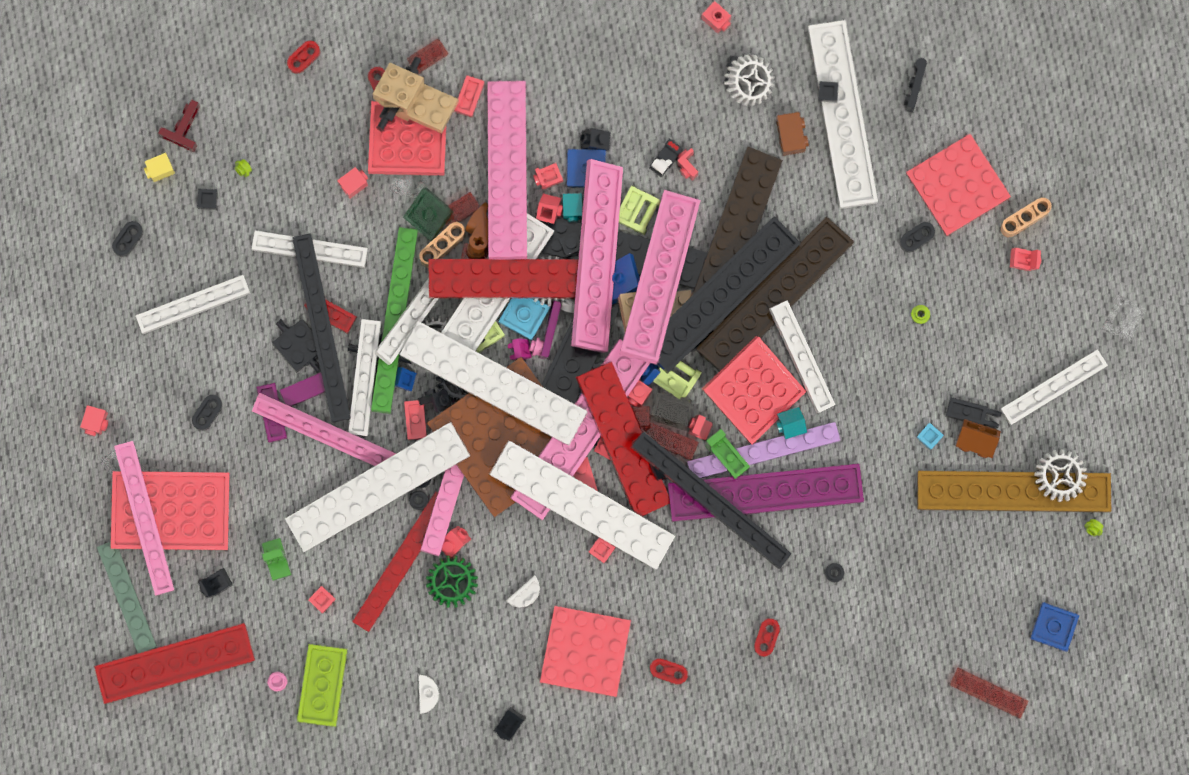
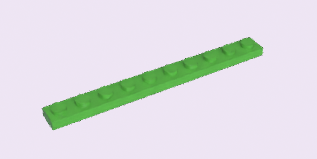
[371,227,418,414]

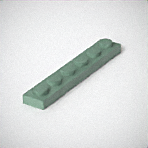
[97,542,157,654]

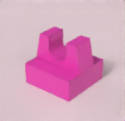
[508,338,532,360]

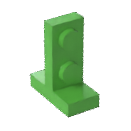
[705,429,750,479]
[262,538,291,581]

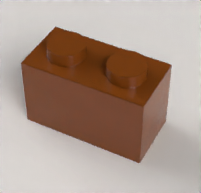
[776,112,809,156]
[956,419,1001,458]

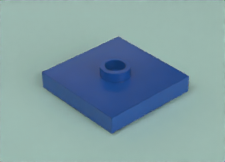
[567,149,606,188]
[612,253,640,305]
[1030,602,1080,652]

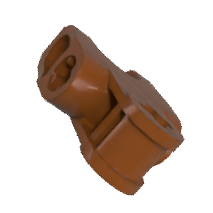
[465,202,488,259]

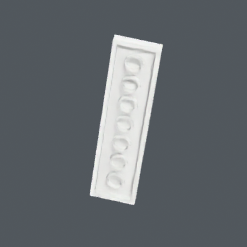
[441,213,554,351]

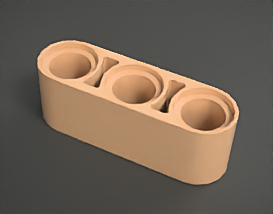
[1000,198,1051,237]
[419,222,465,268]

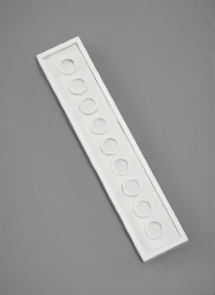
[808,20,878,209]
[400,321,588,446]
[285,422,471,552]
[489,441,675,570]

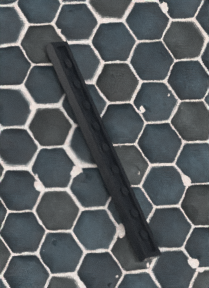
[292,233,351,423]
[630,431,792,569]

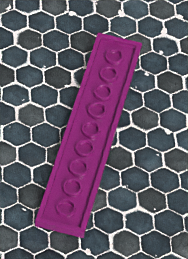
[668,464,864,522]

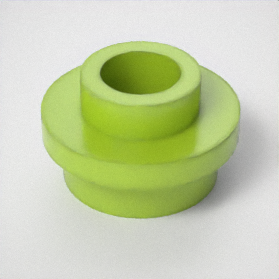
[235,159,252,177]
[911,305,930,324]
[1084,519,1103,536]

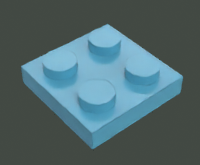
[498,298,550,341]

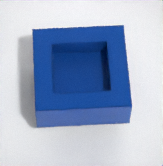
[641,363,660,386]
[395,367,417,391]

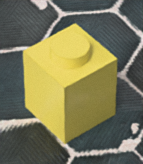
[144,153,175,182]

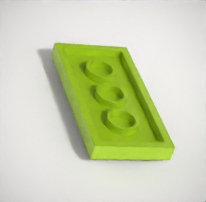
[297,644,348,727]

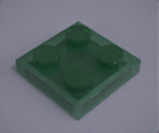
[403,187,454,241]

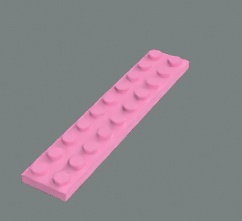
[488,81,527,260]
[571,159,623,353]
[620,190,701,365]
[510,339,650,520]

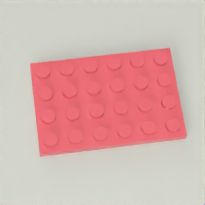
[111,471,230,550]

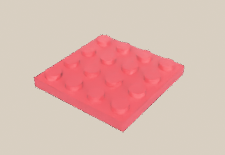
[368,101,446,176]
[906,134,1011,237]
[702,336,806,444]
[540,606,631,697]

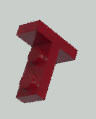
[158,99,200,152]

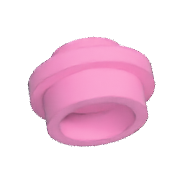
[529,337,544,356]
[268,672,287,692]

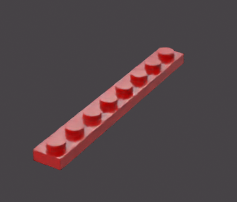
[352,491,438,632]

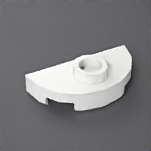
[506,575,540,608]
[419,675,439,714]

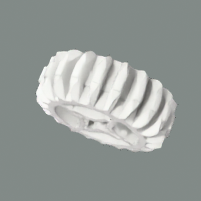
[724,55,775,106]
[1034,449,1087,502]

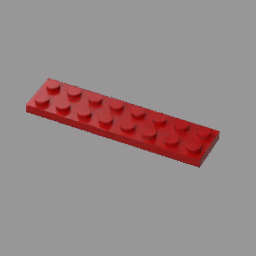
[428,259,578,299]
[576,361,670,517]
[94,623,255,704]

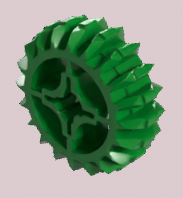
[426,556,478,608]

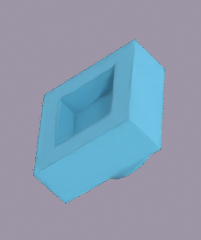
[916,423,944,450]

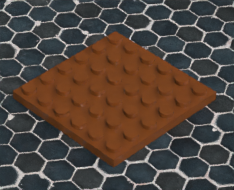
[427,357,551,518]

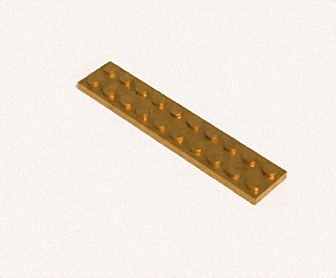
[917,471,1111,512]

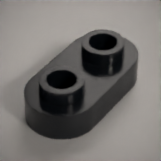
[112,221,143,257]
[900,222,935,253]
[192,395,223,431]

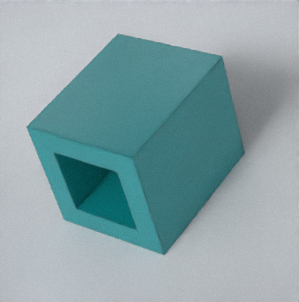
[563,193,582,222]
[776,407,807,440]

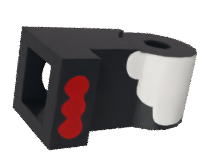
[649,138,683,177]

